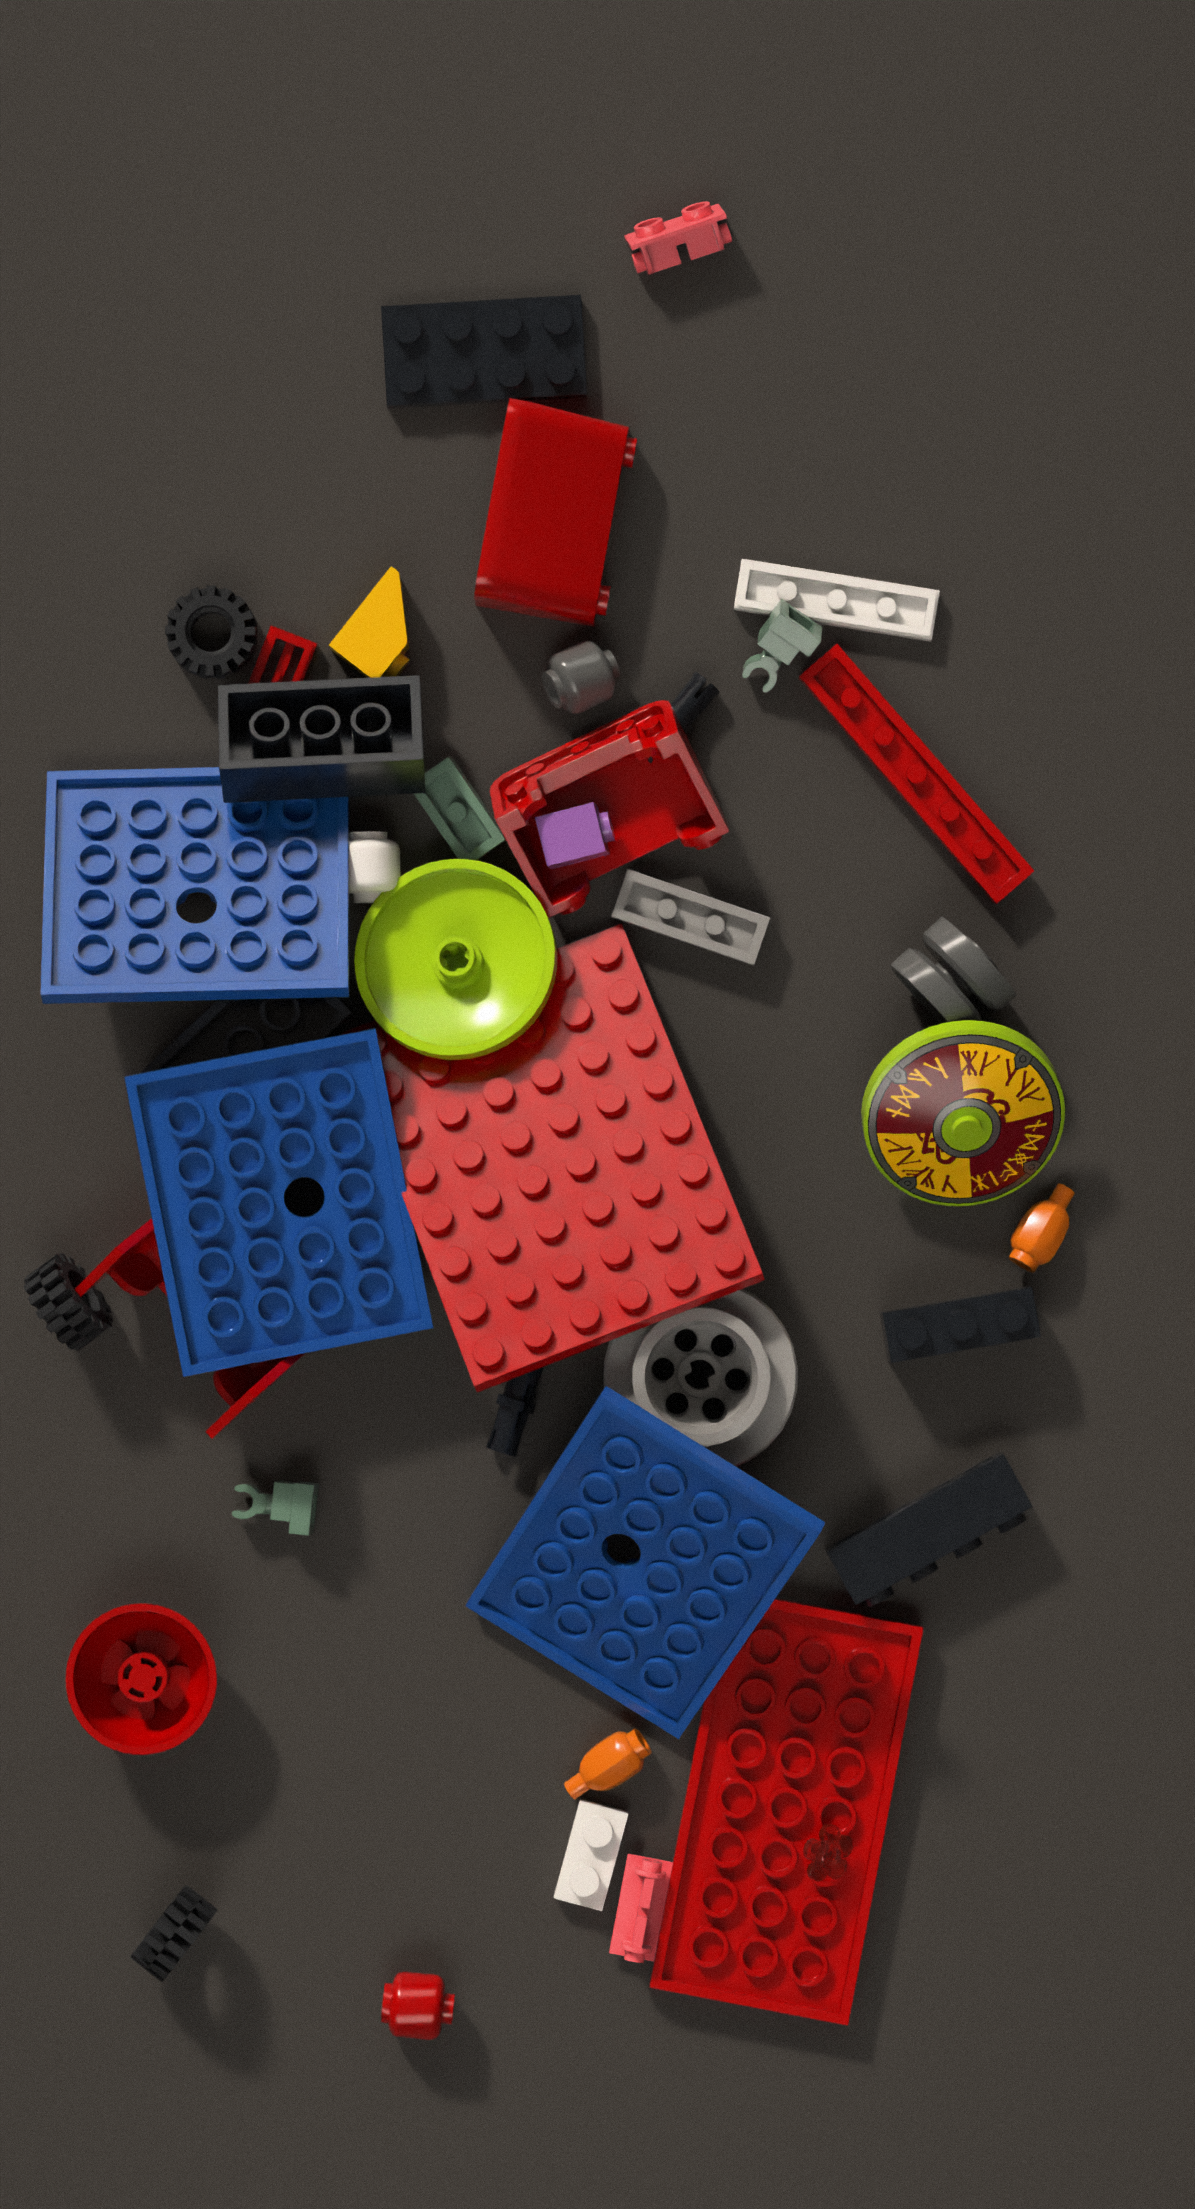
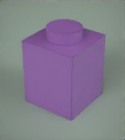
[535,802,615,869]

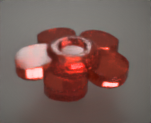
[803,1824,853,1882]

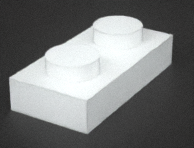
[553,1799,629,1911]

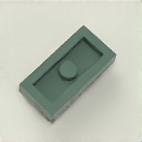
[414,756,506,861]

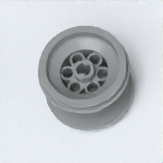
[604,1289,798,1467]

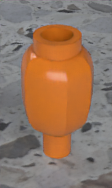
[1008,1183,1075,1273]
[564,1728,652,1799]

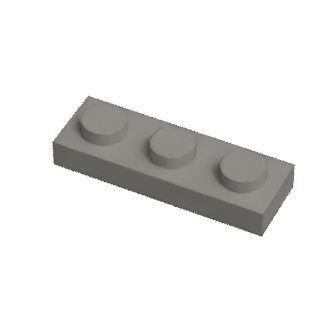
[611,869,770,966]

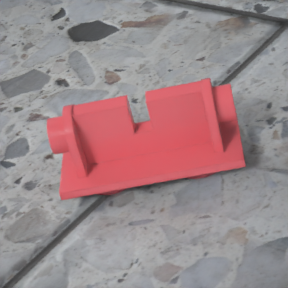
[624,201,732,275]
[609,1853,673,1963]

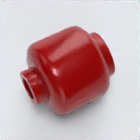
[381,1972,455,2040]

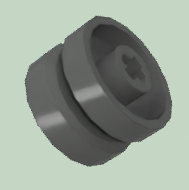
[889,916,1017,1024]

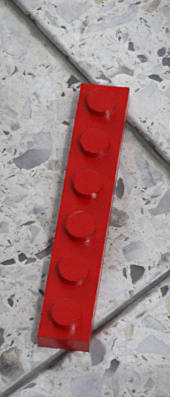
[799,644,1035,905]

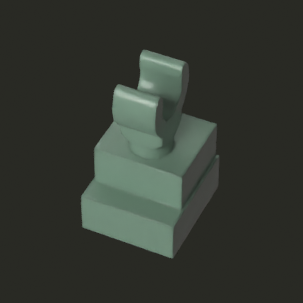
[742,599,822,692]
[232,1480,319,1536]

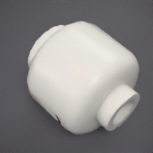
[348,831,401,903]

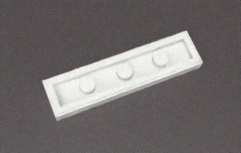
[733,559,940,642]

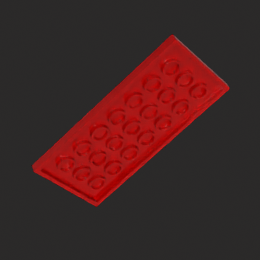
[649,1598,924,2026]

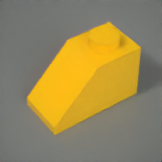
[329,566,410,678]

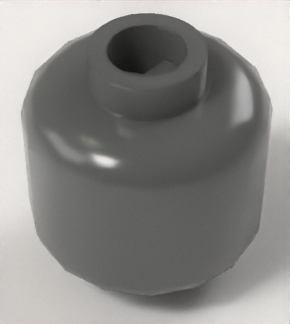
[541,641,620,714]

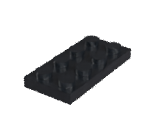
[381,295,587,409]

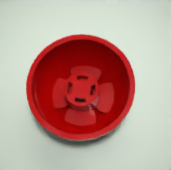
[66,1603,217,1755]

